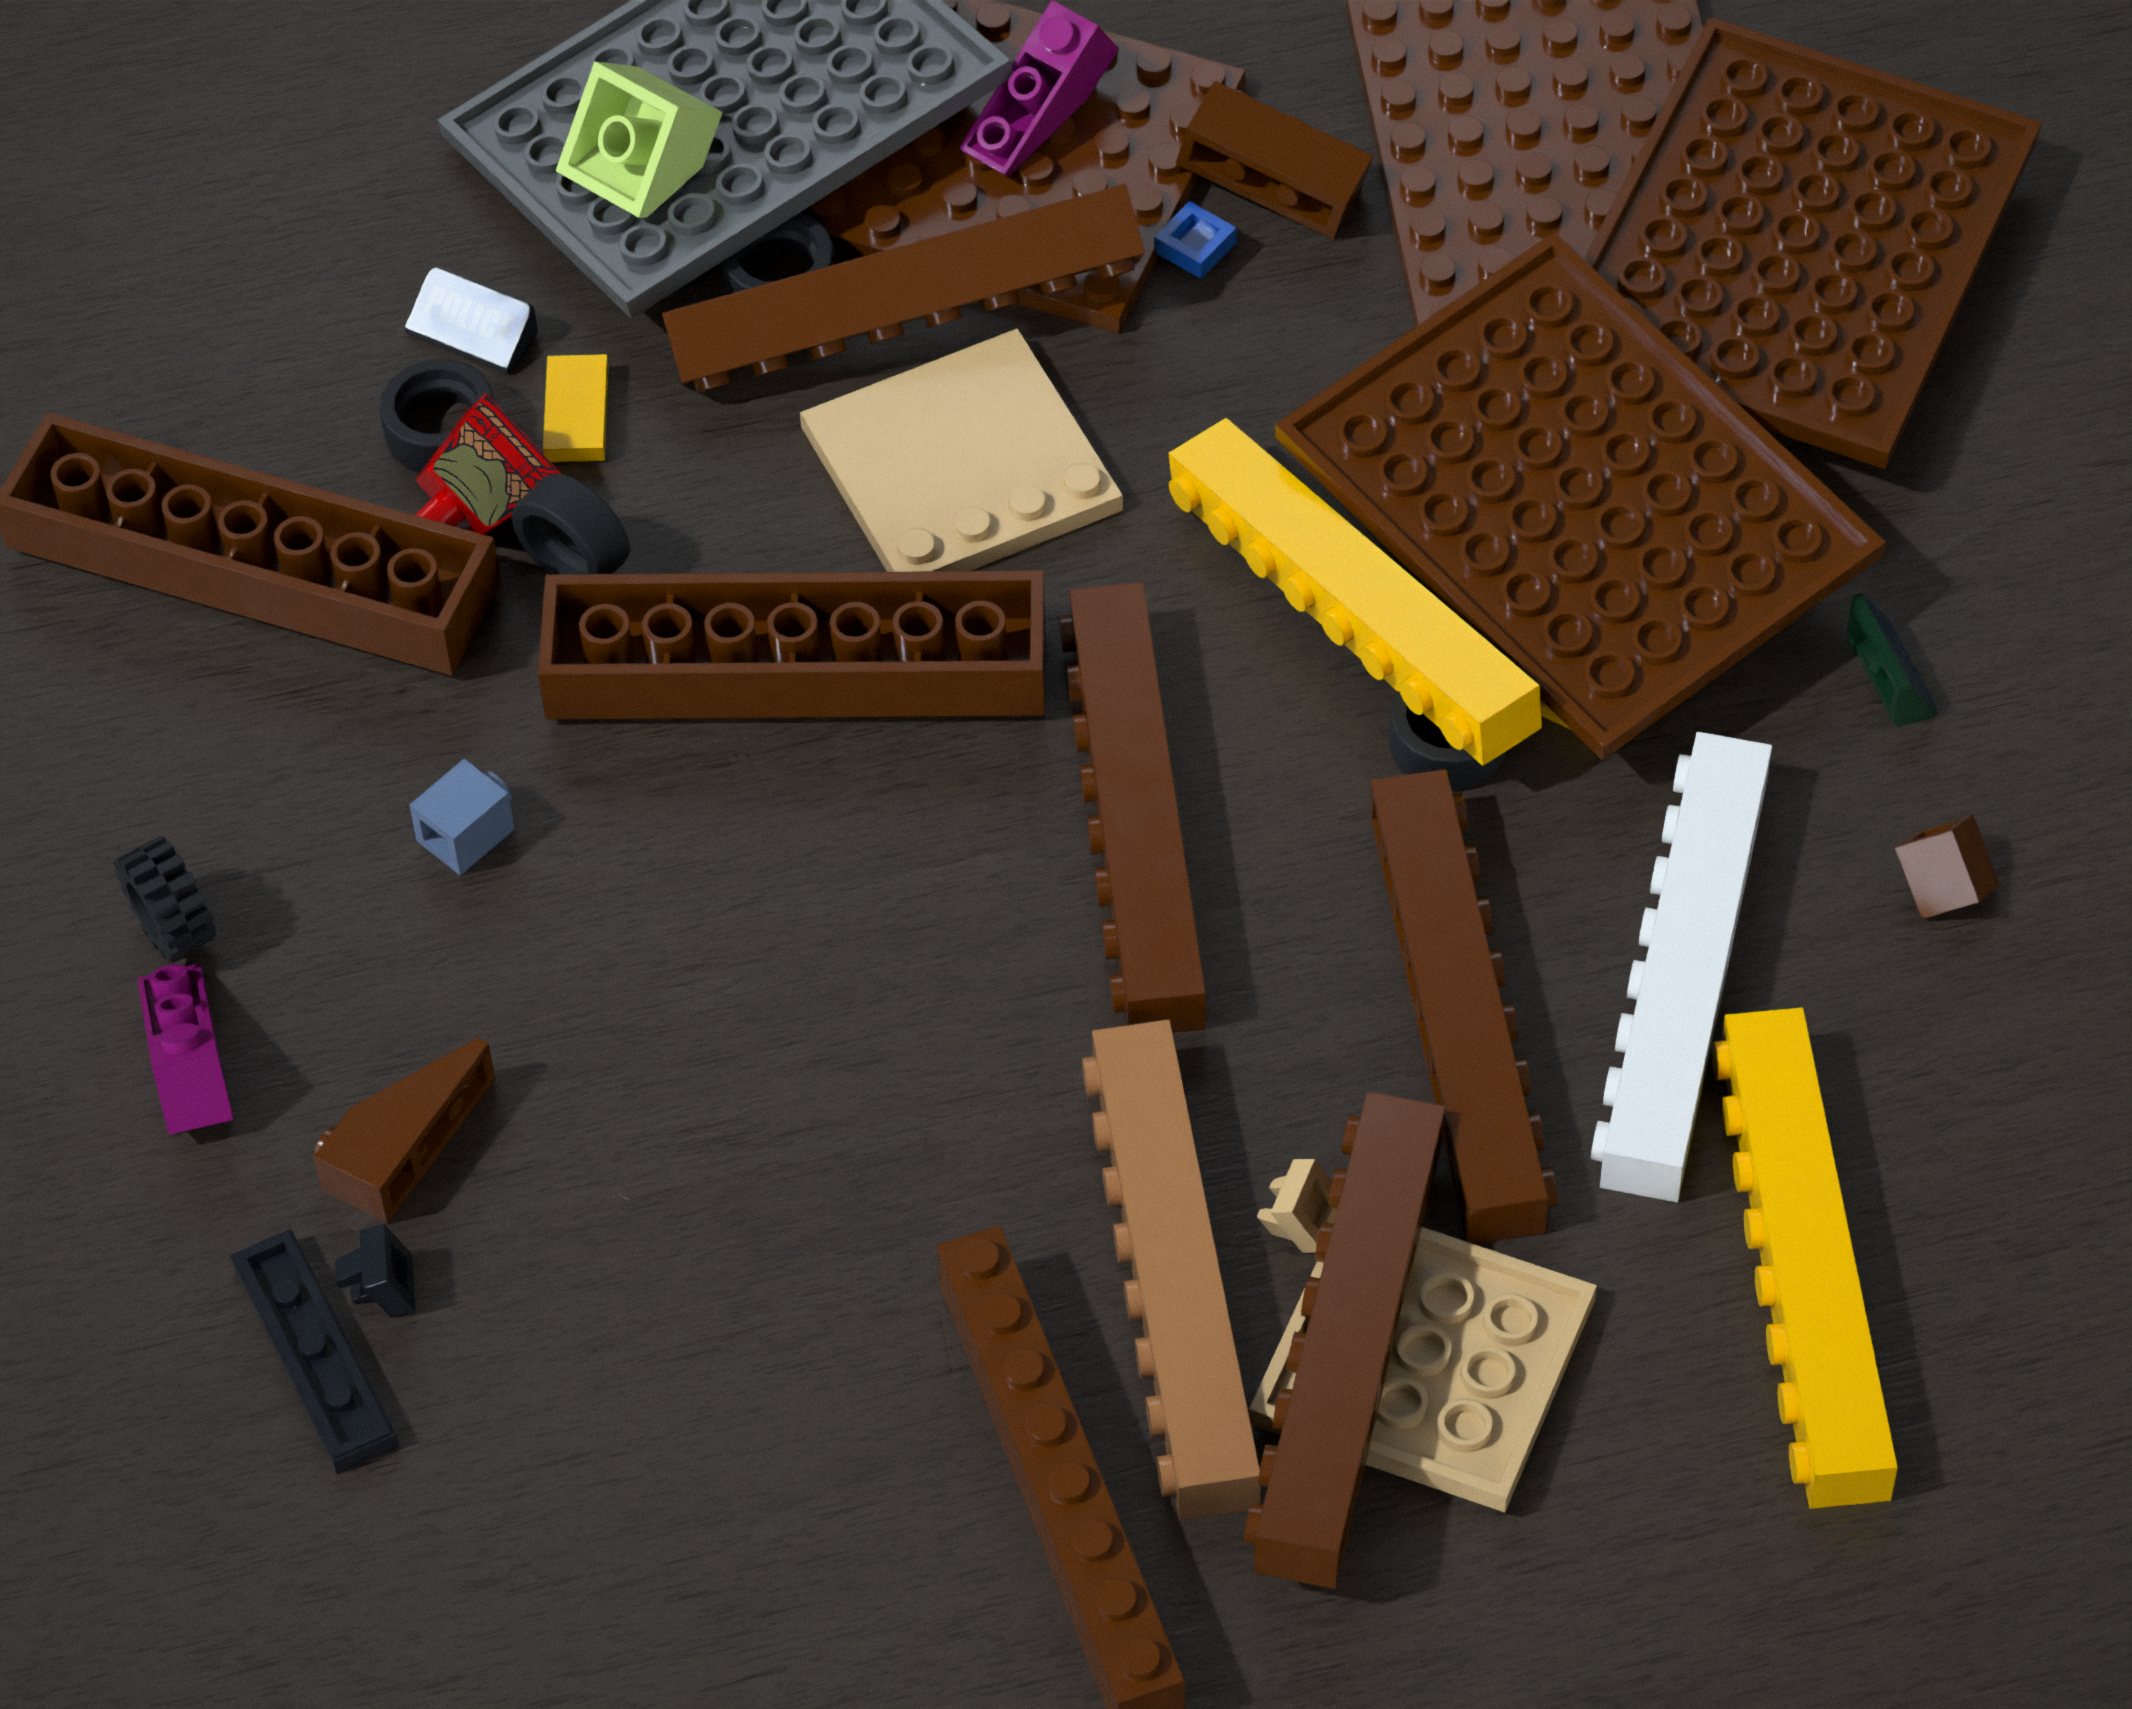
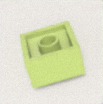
[556,61,723,218]

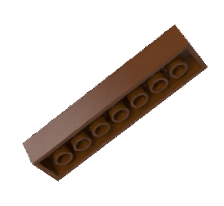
[0,412,501,676]
[538,570,1046,719]

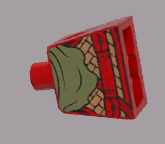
[414,393,561,535]

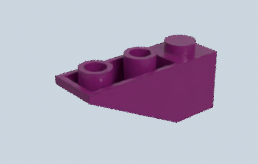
[959,0,1119,177]
[137,963,233,1135]

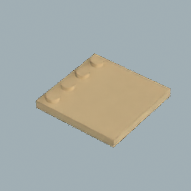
[800,329,1123,572]
[1249,1227,1597,1512]

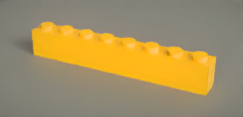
[1168,418,1542,766]
[1711,1007,1898,1509]

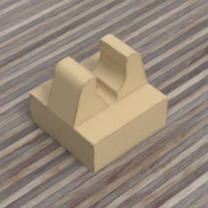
[1257,1159,1337,1253]

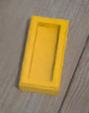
[543,354,609,462]

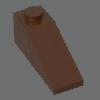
[313,1038,495,1224]

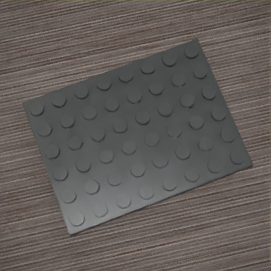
[437,0,1013,319]

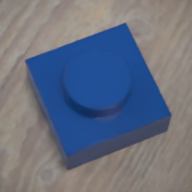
[1154,201,1237,279]

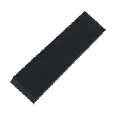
[230,1229,399,1474]

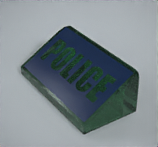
[1846,593,1938,727]

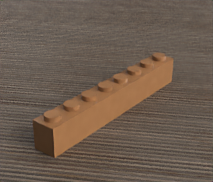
[1082,1019,1261,1521]

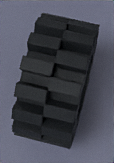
[114,836,216,962]

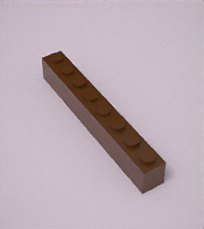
[662,183,1145,393]
[1059,582,1206,1033]
[1370,769,1557,1244]
[1244,1091,1445,1589]
[936,1225,1185,1709]

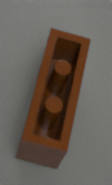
[1176,80,1373,240]

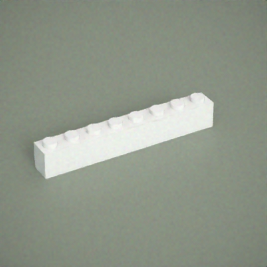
[1591,732,1772,1203]

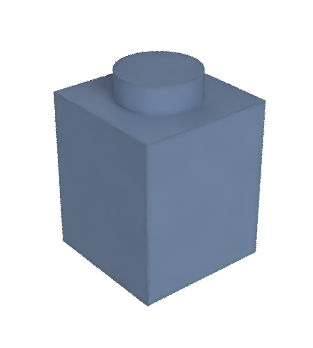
[409,759,515,876]

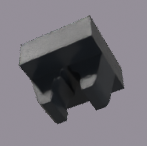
[335,1224,415,1318]

